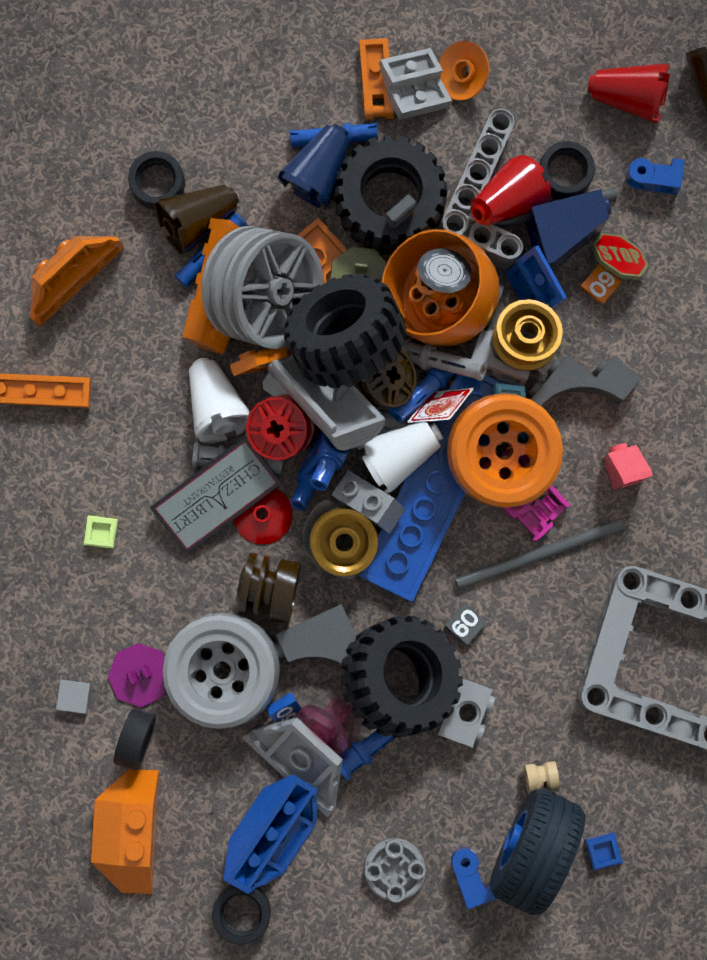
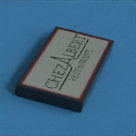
[150,435,282,554]

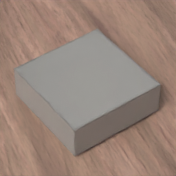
[56,679,92,714]

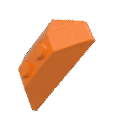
[30,236,124,327]
[91,769,159,894]

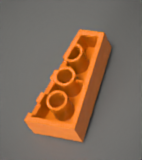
[182,218,245,354]

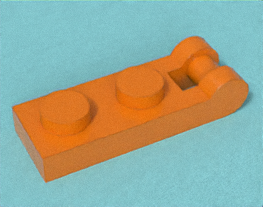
[359,38,394,121]

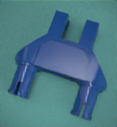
[290,431,349,511]

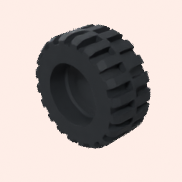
[335,135,448,254]
[284,274,407,388]
[340,616,463,738]

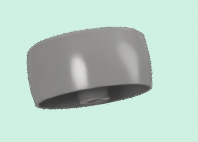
[163,612,280,729]

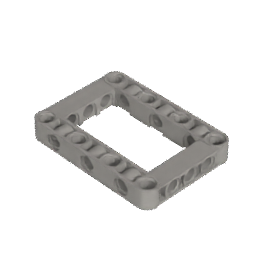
[578,566,707,749]

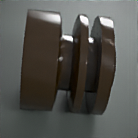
[355,349,416,411]
[237,553,301,624]

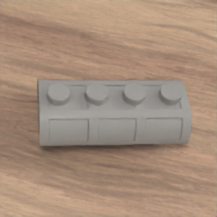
[268,356,385,451]

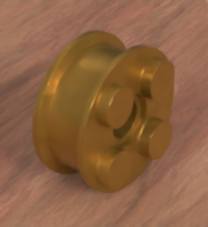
[492,299,563,371]
[309,508,378,576]

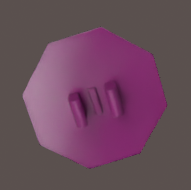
[108,643,166,708]

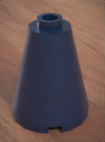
[276,124,351,209]

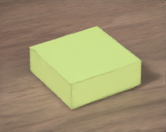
[84,515,118,549]

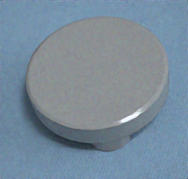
[365,838,426,902]

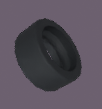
[539,141,595,200]
[128,151,186,210]
[113,708,156,771]
[212,885,271,945]

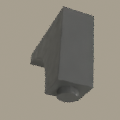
[274,604,356,663]

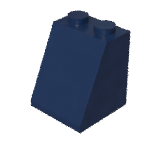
[525,189,611,271]

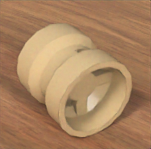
[524,761,560,795]

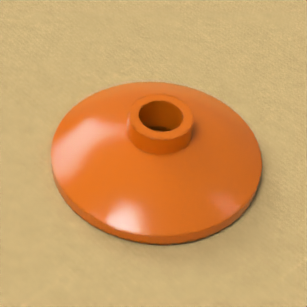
[439,41,489,101]

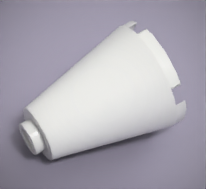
[189,358,250,443]
[357,421,443,494]

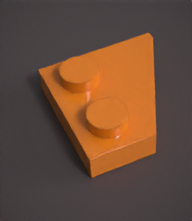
[230,346,292,376]

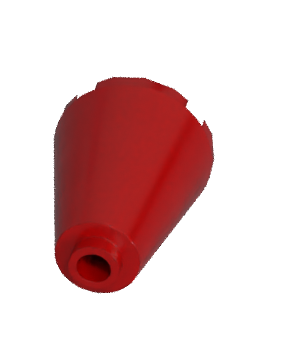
[588,63,670,123]
[470,155,551,226]

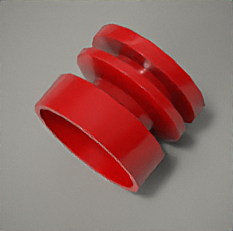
[246,394,319,460]

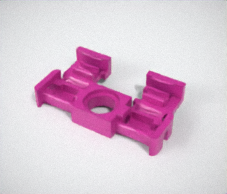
[481,449,570,541]

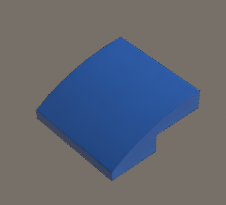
[505,246,567,310]

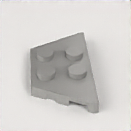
[242,718,343,817]

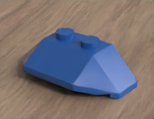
[223,774,318,894]

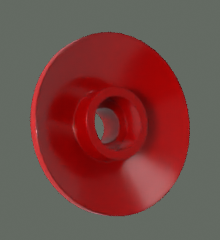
[234,488,293,545]

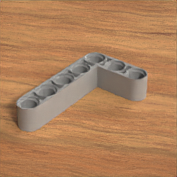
[439,108,523,268]

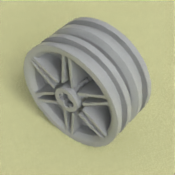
[201,226,324,349]

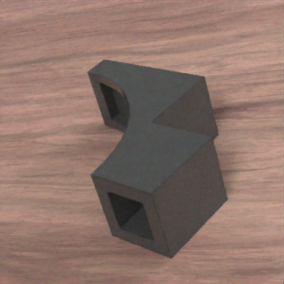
[528,356,642,406]

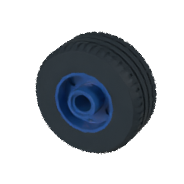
[490,788,586,915]

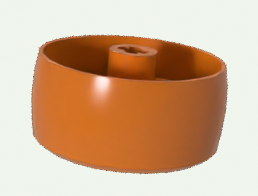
[382,229,500,347]
[446,393,563,508]

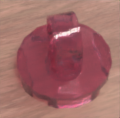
[294,698,351,757]

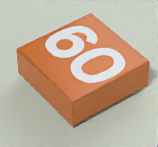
[580,264,622,306]

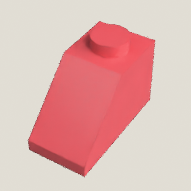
[603,443,653,490]

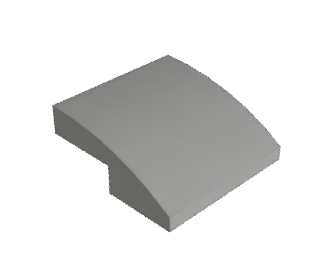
[379,48,452,120]

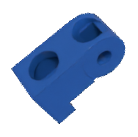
[626,158,685,195]
[451,847,497,909]

